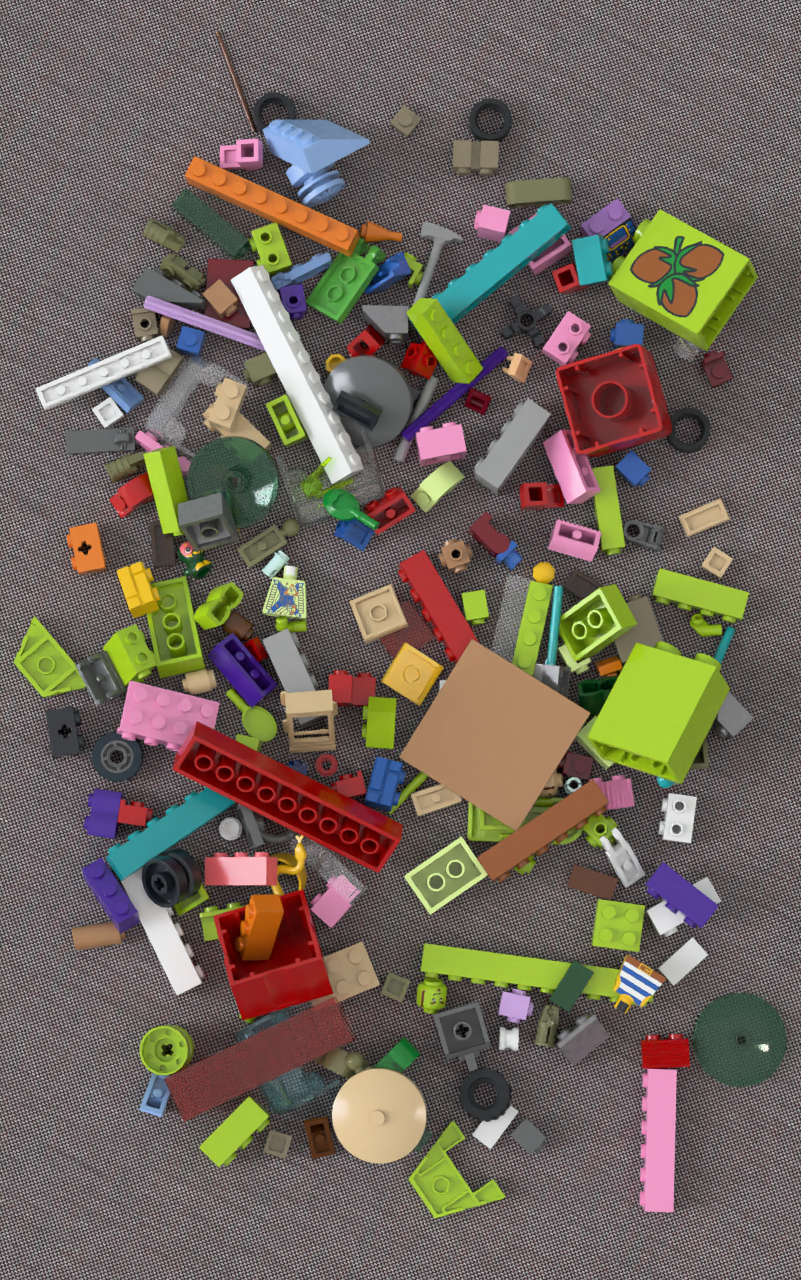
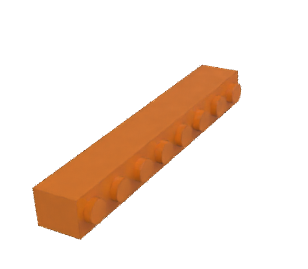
[184,156,360,257]

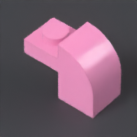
[220,139,263,171]

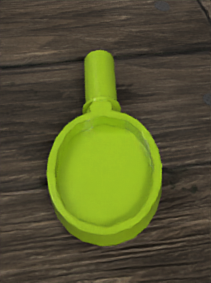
[226,688,277,742]

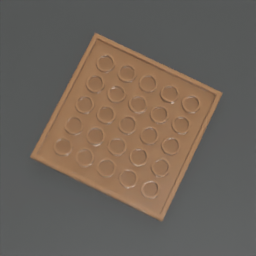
[399,639,591,831]

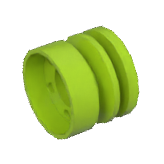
[139,1025,195,1075]

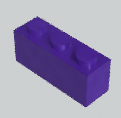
[207,633,278,708]
[81,857,140,934]
[645,862,719,929]

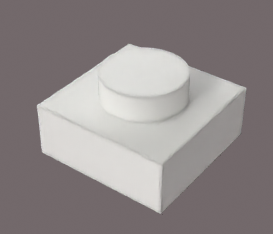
[92,397,124,429]

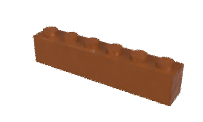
[477,779,609,883]

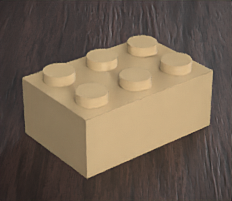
[311,941,380,1012]

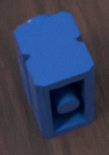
[364,757,406,812]

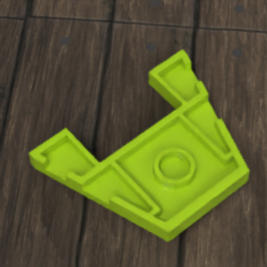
[408,1120,505,1218]

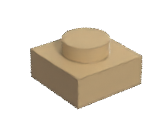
[701,547,733,579]

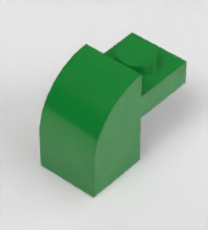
[373,1036,420,1073]

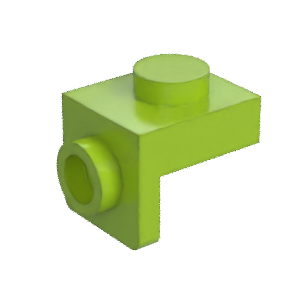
[404,253,424,289]

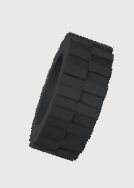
[459,1068,512,1122]

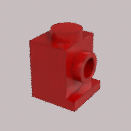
[346,324,385,357]
[331,771,367,798]
[117,799,153,827]

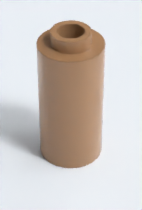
[72,922,126,951]

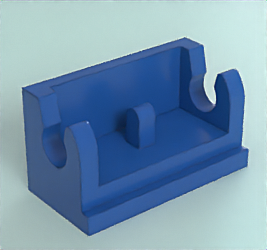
[364,252,411,294]

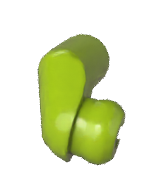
[275,616,307,633]

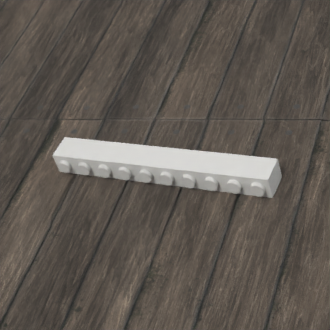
[231,265,364,484]

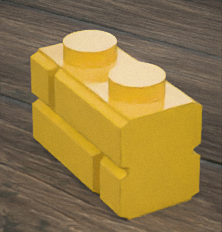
[116,562,161,618]

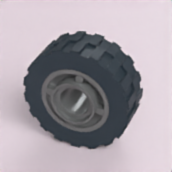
[91,731,144,782]

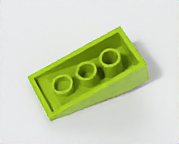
[146,576,206,678]

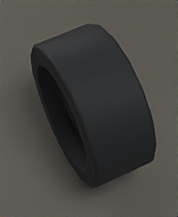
[253,92,296,136]
[469,98,512,142]
[667,408,710,453]

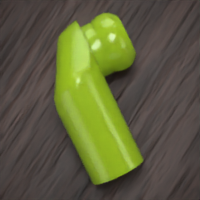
[690,614,722,637]

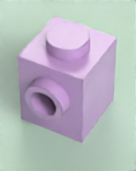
[498,989,534,1024]

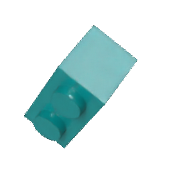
[572,235,613,286]

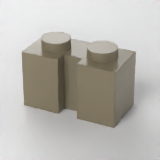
[452,140,499,177]

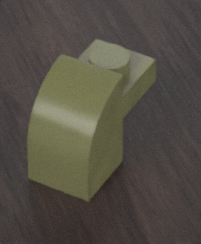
[311,1039,369,1079]

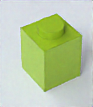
[461,590,489,626]

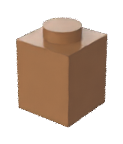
[203,279,239,318]

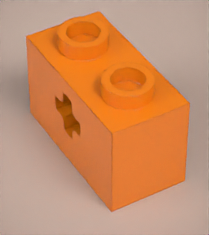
[66,522,107,576]

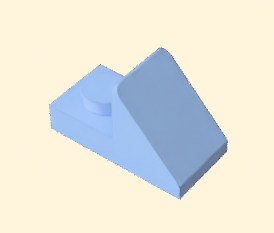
[139,1073,176,1117]

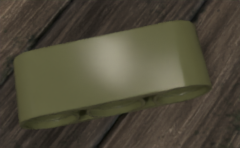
[505,177,572,208]

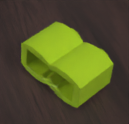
[194,582,243,630]

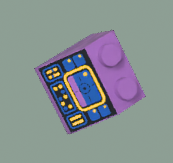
[579,198,637,263]

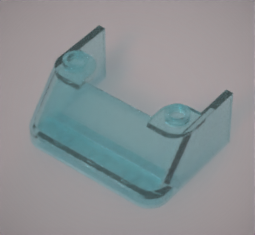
[235,1005,340,1115]

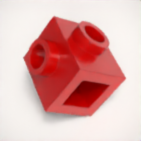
[400,342,438,380]

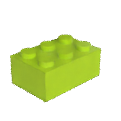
[559,584,637,662]
[199,1095,271,1167]

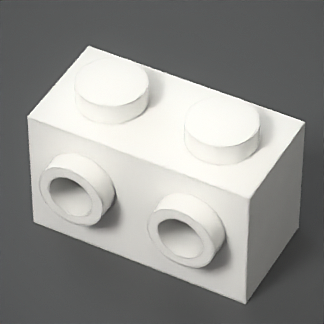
[658,793,697,844]

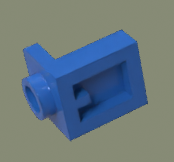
[334,519,375,551]

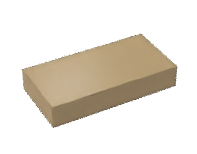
[678,498,730,538]

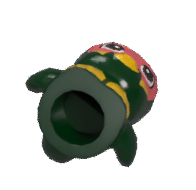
[178,541,212,579]

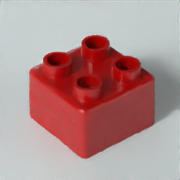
[556,344,672,457]

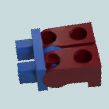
[468,511,523,571]

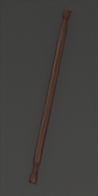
[215,31,256,132]

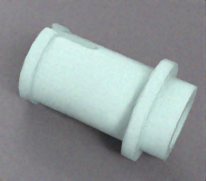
[262,550,290,579]
[564,777,582,795]

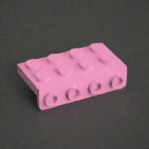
[117,681,220,751]

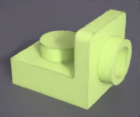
[557,645,591,675]

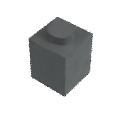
[510,1117,547,1155]

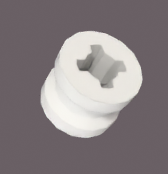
[499,1027,519,1051]

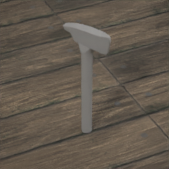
[412,222,464,306]

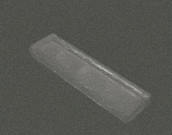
[491,574,530,663]
[289,834,368,905]

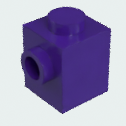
[280,284,307,321]

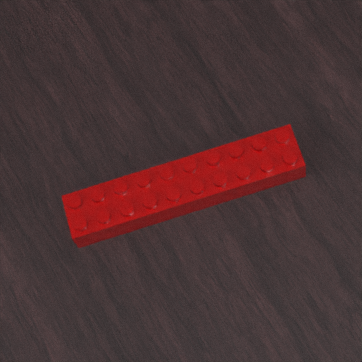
[172,721,403,873]

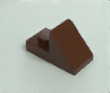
[304,1116,335,1159]

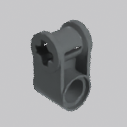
[622,520,667,552]

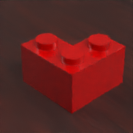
[328,670,376,707]

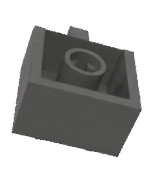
[433,1001,491,1072]

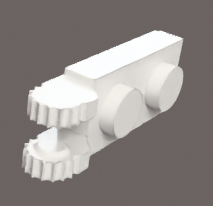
[600,828,645,888]

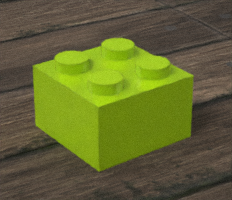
[591,899,645,952]

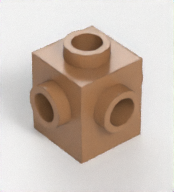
[438,538,473,573]

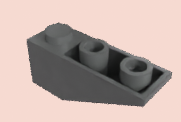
[132,267,207,309]

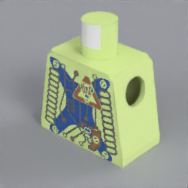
[262,566,307,621]

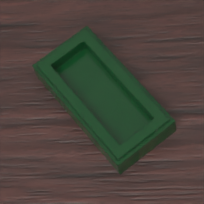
[549,960,594,1012]

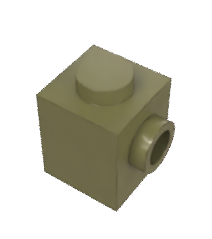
[242,352,278,387]

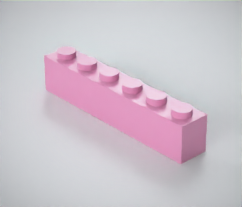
[639,1068,677,1212]

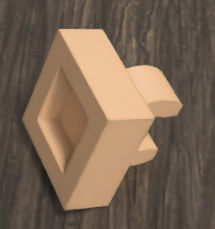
[502,353,532,383]

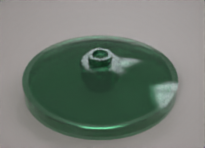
[187,436,280,529]
[693,993,787,1087]

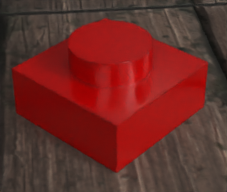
[243,637,268,663]

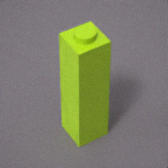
[143,446,189,536]
[592,465,625,556]

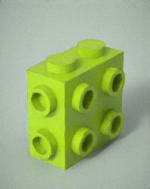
[103,624,157,687]

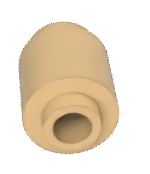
[182,669,217,696]

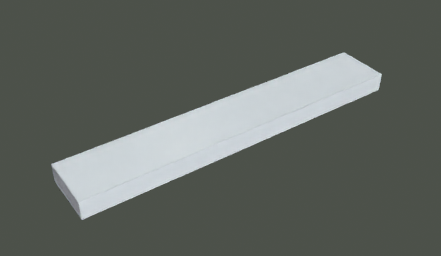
[35,335,172,411]

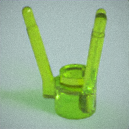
[299,457,354,499]

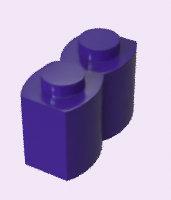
[84,788,124,840]

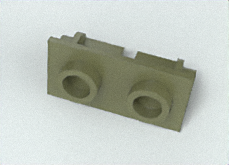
[160,252,207,293]

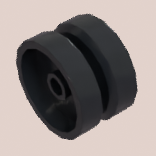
[141,849,202,908]

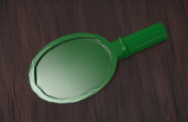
[323,489,380,531]

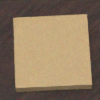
[349,584,408,644]

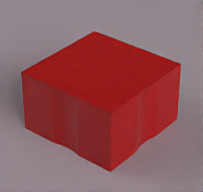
[213,889,333,1020]

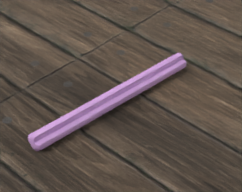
[144,295,266,352]

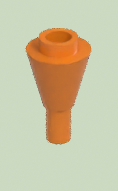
[360,220,402,243]

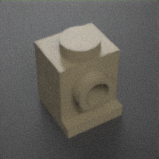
[131,308,159,343]

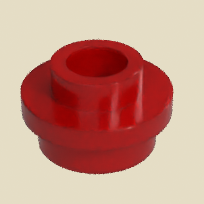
[315,754,338,777]

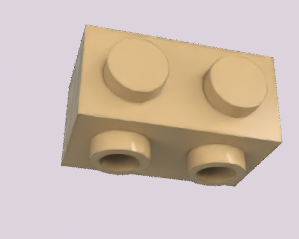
[206,378,248,433]

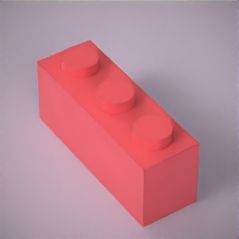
[205,852,278,886]

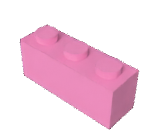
[543,430,601,504]

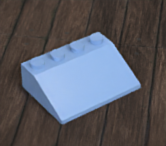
[262,119,370,174]

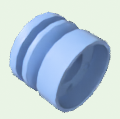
[285,163,346,208]

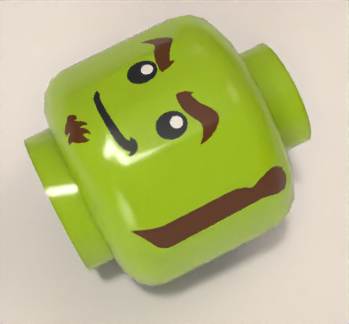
[416,978,448,1014]

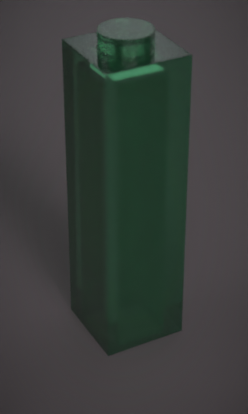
[171,188,250,260]

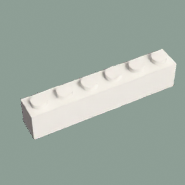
[122,868,205,996]

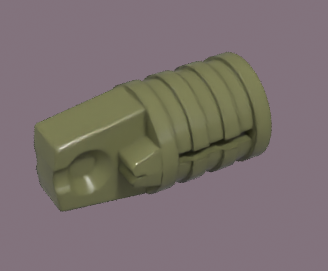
[143,218,186,252]
[104,451,146,484]
[534,1004,559,1048]

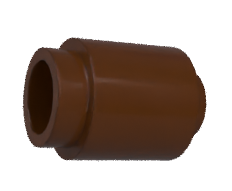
[222,610,255,642]

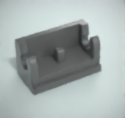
[76,651,127,706]

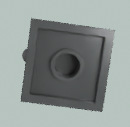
[235,804,297,851]

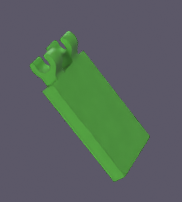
[305,238,386,324]

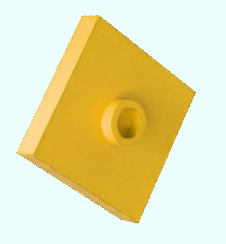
[380,643,444,706]

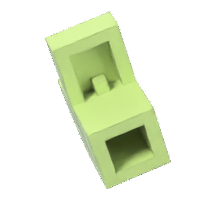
[410,460,465,513]

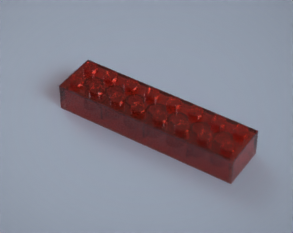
[164,996,356,1122]

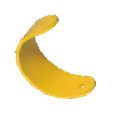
[269,852,307,890]

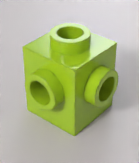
[582,815,618,850]

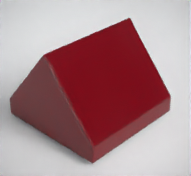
[464,388,493,415]

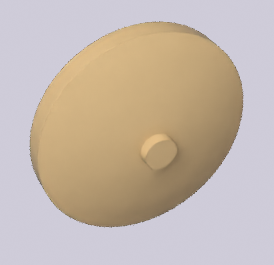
[332,1068,427,1164]

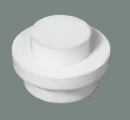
[219,817,242,840]

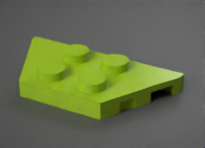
[13,617,87,698]

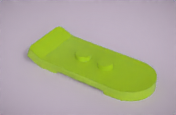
[467,797,583,845]

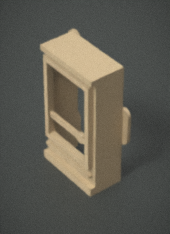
[280,690,338,753]

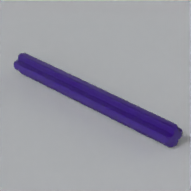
[401,347,508,442]

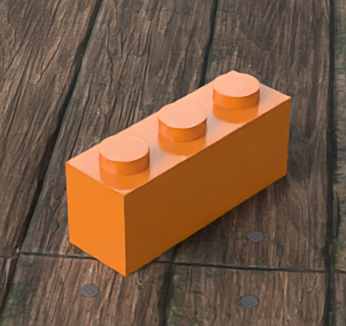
[235,894,284,961]

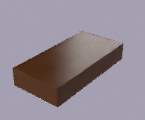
[567,864,618,901]

